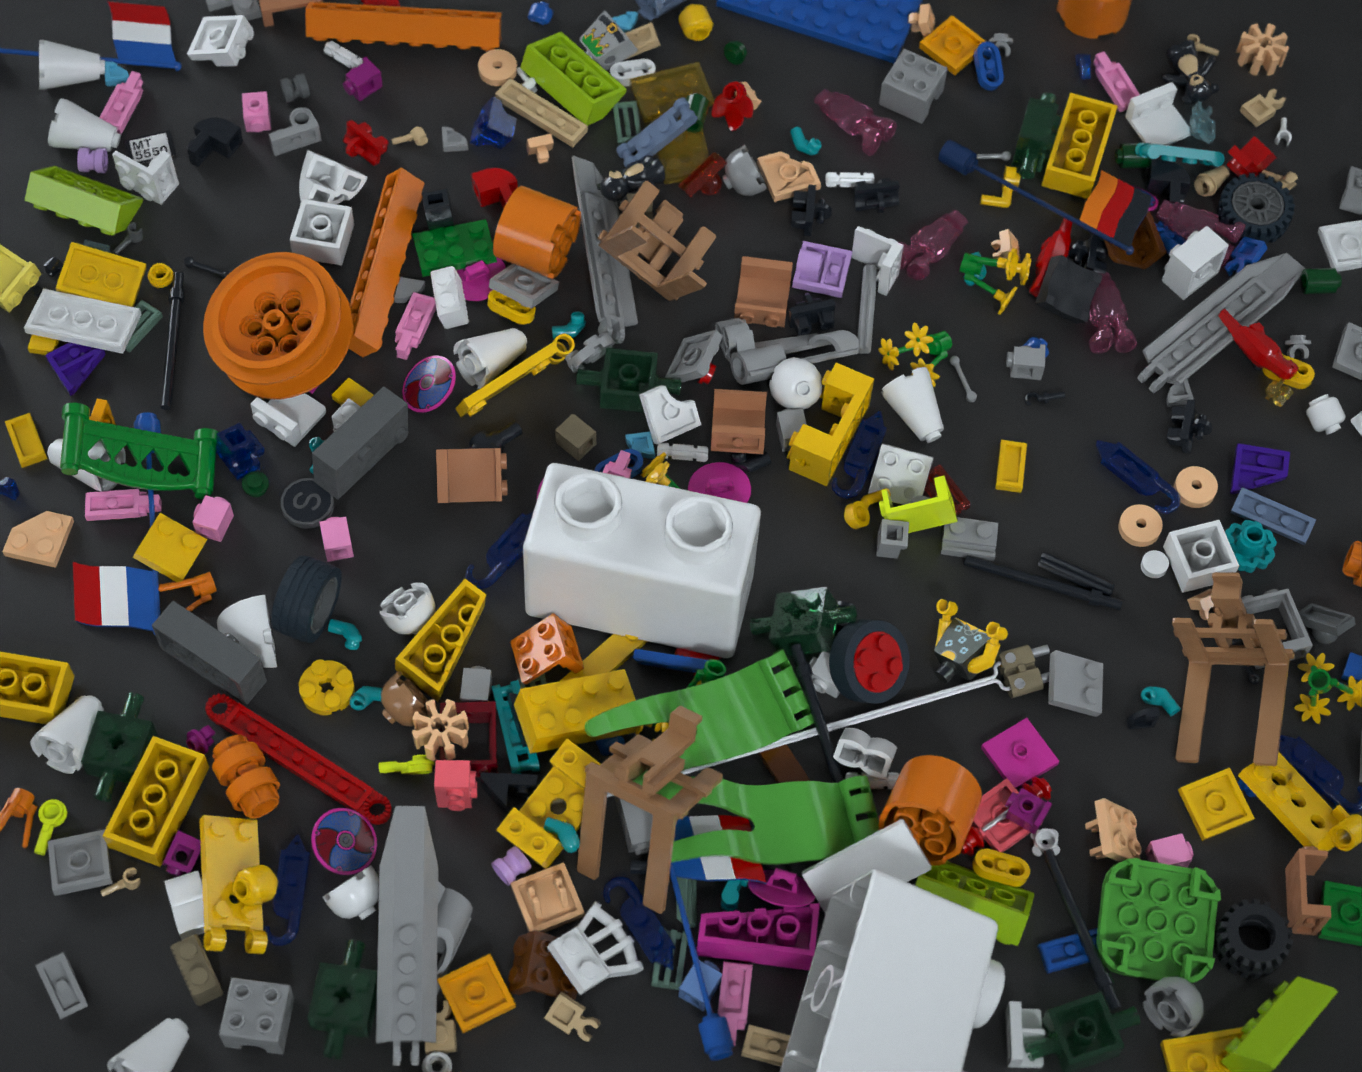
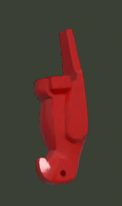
[1029,218,1073,297]
[1218,309,1299,380]

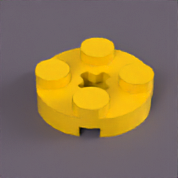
[299,659,355,715]

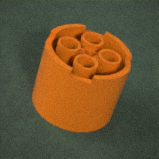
[1057,0,1132,39]
[493,186,581,279]
[879,755,982,865]

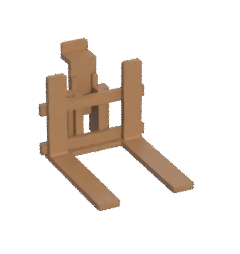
[597,181,716,301]
[1172,572,1295,766]
[577,706,723,914]

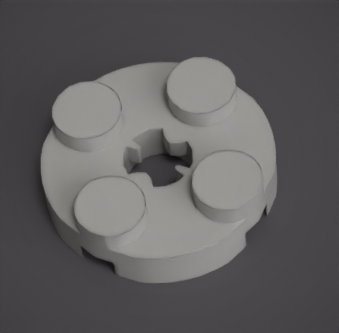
[565,332,615,373]

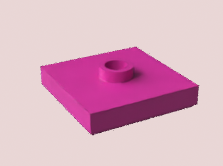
[981,718,1059,789]

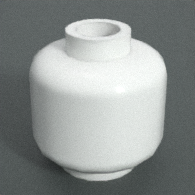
[1306,394,1346,435]

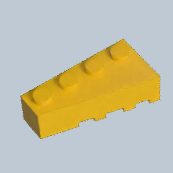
[395,579,487,702]

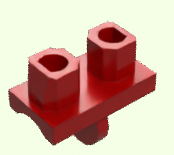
[343,120,389,166]

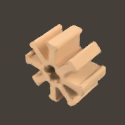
[1236,23,1289,76]
[412,699,469,761]

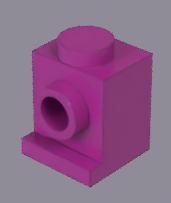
[343,57,383,102]
[1005,788,1052,835]
[162,831,201,877]

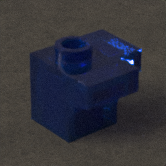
[470,96,517,149]
[216,423,264,480]

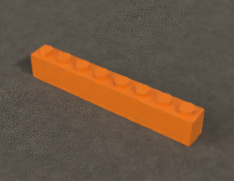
[305,2,502,50]
[349,168,425,357]

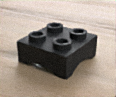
[1035,255,1103,324]

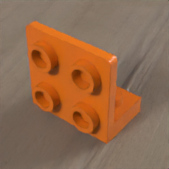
[511,613,584,684]

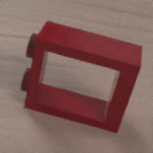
[440,701,497,777]

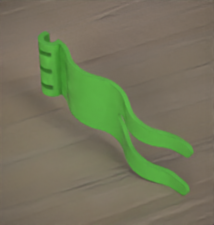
[585,649,814,785]
[642,775,880,864]

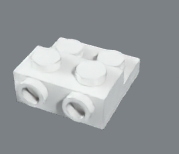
[187,15,254,66]

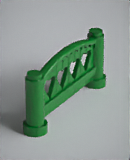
[60,403,221,499]

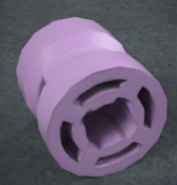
[77,147,108,173]
[491,846,531,886]

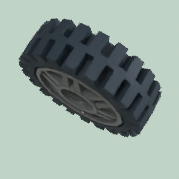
[1217,173,1295,245]

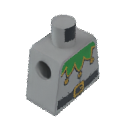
[580,11,638,71]

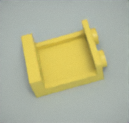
[0,244,41,313]

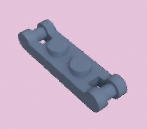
[616,98,697,169]

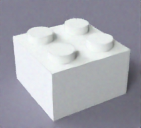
[290,199,354,265]
[1162,226,1229,300]
[1163,520,1239,593]

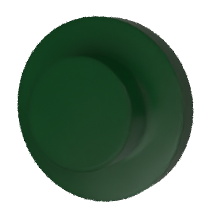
[724,41,747,65]
[242,471,269,497]

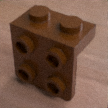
[1104,211,1167,269]
[508,930,577,1000]

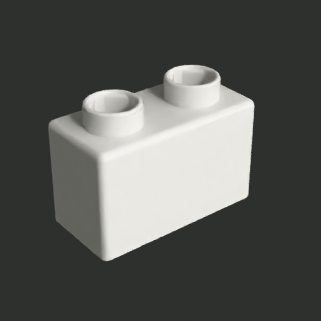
[523,463,761,658]
[780,869,1005,1072]

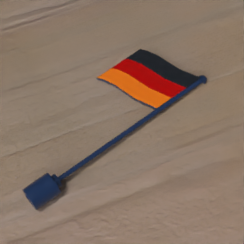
[938,140,1151,255]

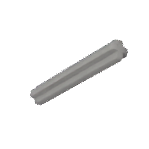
[857,264,877,354]

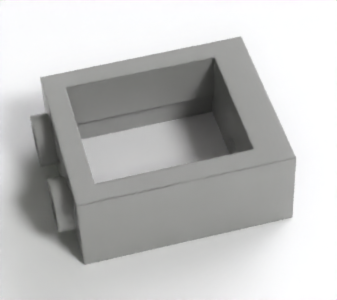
[1241,589,1313,669]

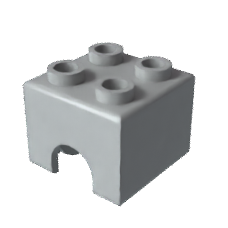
[879,49,948,124]
[219,978,295,1055]

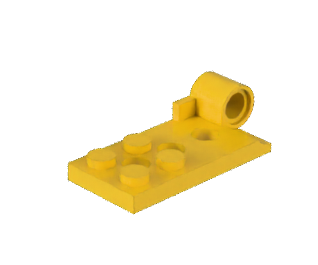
[1238,751,1362,851]

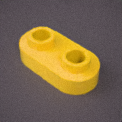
[487,290,536,325]
[1262,354,1315,389]
[972,849,1030,887]

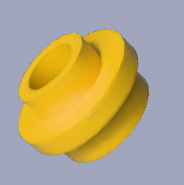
[148,263,173,288]

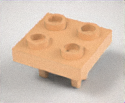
[1085,798,1141,862]
[510,862,585,933]

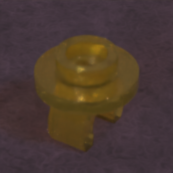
[1264,379,1294,407]

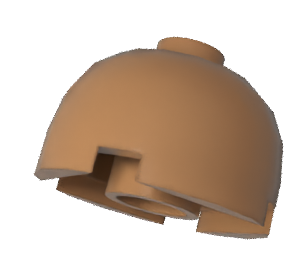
[381,671,430,727]

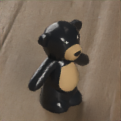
[1162,39,1219,104]
[597,155,665,202]

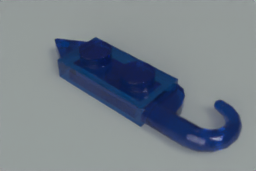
[831,411,887,499]
[1096,440,1181,514]
[466,512,533,589]
[1279,735,1362,813]
[264,835,311,946]
[603,876,676,970]

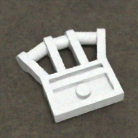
[547,901,644,995]

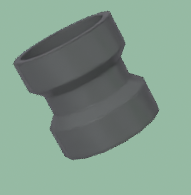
[280,73,310,103]

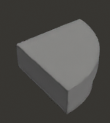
[442,127,468,152]
[394,277,425,303]
[1166,379,1194,407]

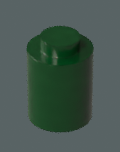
[680,93,710,133]
[1115,143,1152,168]
[1301,268,1342,294]

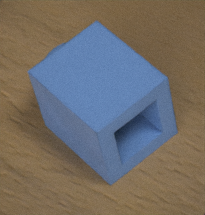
[679,960,722,1012]

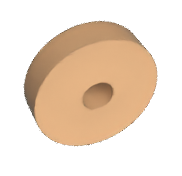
[478,49,517,86]
[1174,466,1218,508]
[1118,504,1163,547]

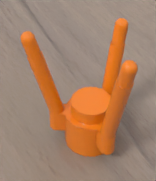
[158,572,217,612]
[0,788,37,848]

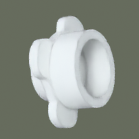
[1030,828,1060,856]

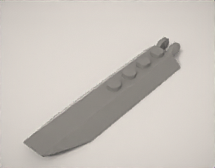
[572,156,638,344]
[1137,253,1305,394]
[376,806,438,1065]

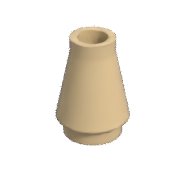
[1194,165,1229,196]

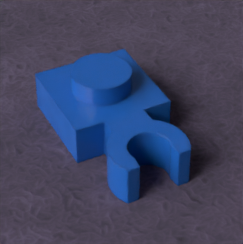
[1155,221,1186,254]
[1225,236,1268,275]

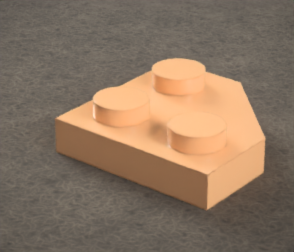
[757,151,821,202]
[2,511,74,568]

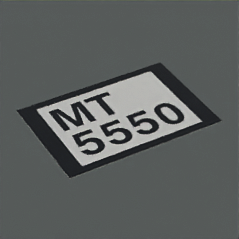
[124,130,176,163]

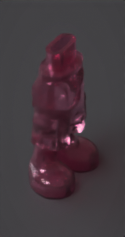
[814,89,897,156]
[1156,200,1246,266]
[898,210,968,280]
[1089,273,1137,354]

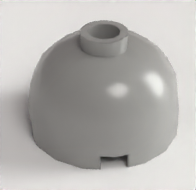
[722,145,767,196]
[1143,976,1204,1037]

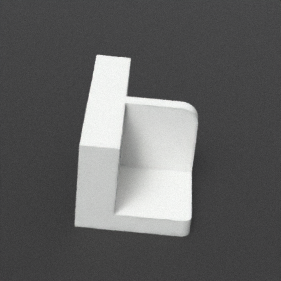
[1005,1001,1045,1068]

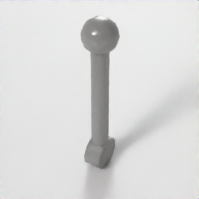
[977,151,1011,161]
[950,356,977,403]

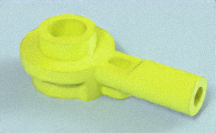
[379,755,435,775]
[34,799,68,856]

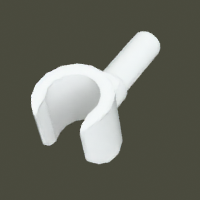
[517,67,537,93]
[1274,117,1292,146]

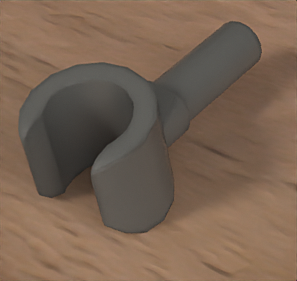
[113,222,143,255]

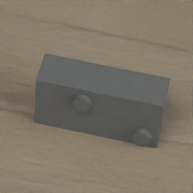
[312,386,409,499]
[152,601,267,706]

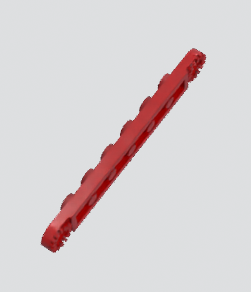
[205,694,392,825]

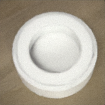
[1141,550,1169,578]

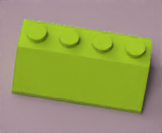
[520,32,627,126]
[25,166,143,235]
[915,861,1035,946]
[1221,976,1338,1072]

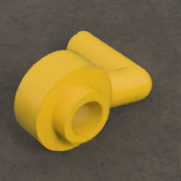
[980,166,1020,208]
[844,488,891,529]

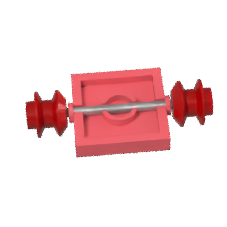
[961,776,1052,856]

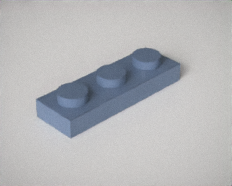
[1230,487,1316,545]

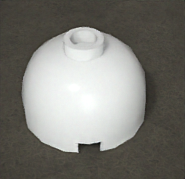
[769,357,823,410]
[379,583,436,635]
[323,865,379,920]

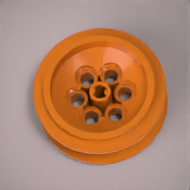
[203,252,353,399]

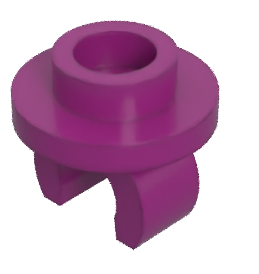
[186,725,216,755]

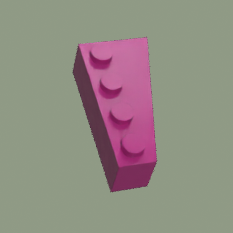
[697,903,820,971]

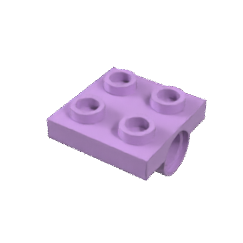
[792,241,853,298]

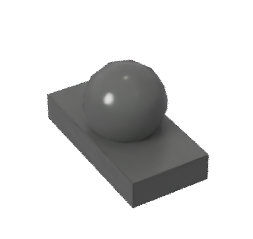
[1298,603,1355,644]

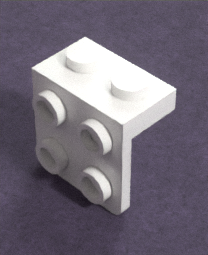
[250,393,326,447]

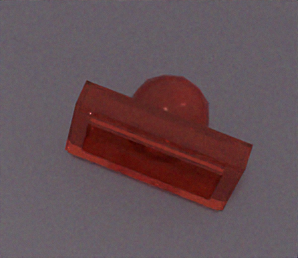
[679,152,727,197]

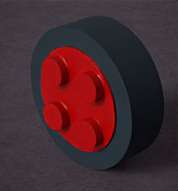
[829,619,909,704]

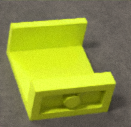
[879,476,958,533]

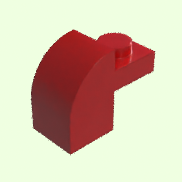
[1226,136,1277,177]
[471,168,518,209]

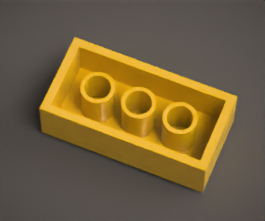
[1042,93,1118,199]
[0,652,75,724]
[514,669,638,754]
[102,736,209,867]

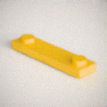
[560,634,648,681]

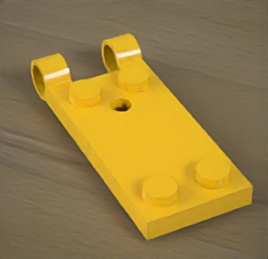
[455,334,575,417]
[199,815,267,954]

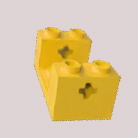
[787,363,874,486]
[497,739,601,869]

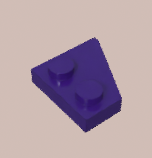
[45,342,106,396]
[1230,443,1290,494]

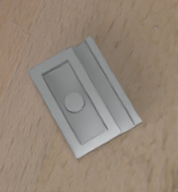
[941,517,998,562]

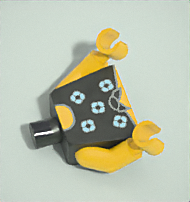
[934,599,1008,683]

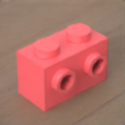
[434,760,478,811]

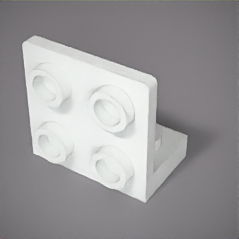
[1125,82,1192,145]
[112,150,179,205]
[852,226,904,296]
[868,443,934,505]

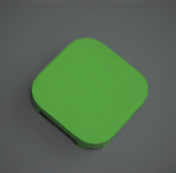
[1096,858,1221,983]

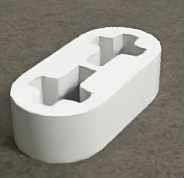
[610,59,655,87]

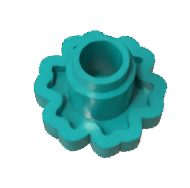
[1225,520,1277,573]

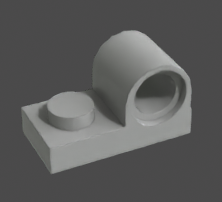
[269,107,321,156]
[1339,166,1362,215]
[36,951,88,1019]

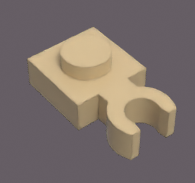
[1240,89,1285,127]
[544,992,600,1042]
[425,1001,457,1055]

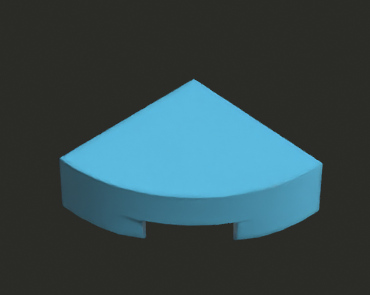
[612,11,638,33]
[105,62,129,86]
[625,431,655,458]

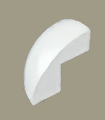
[299,150,368,204]
[217,595,277,668]

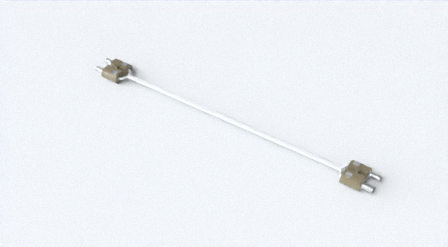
[527,644,1050,815]

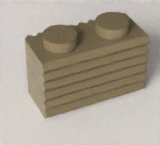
[170,934,224,1006]

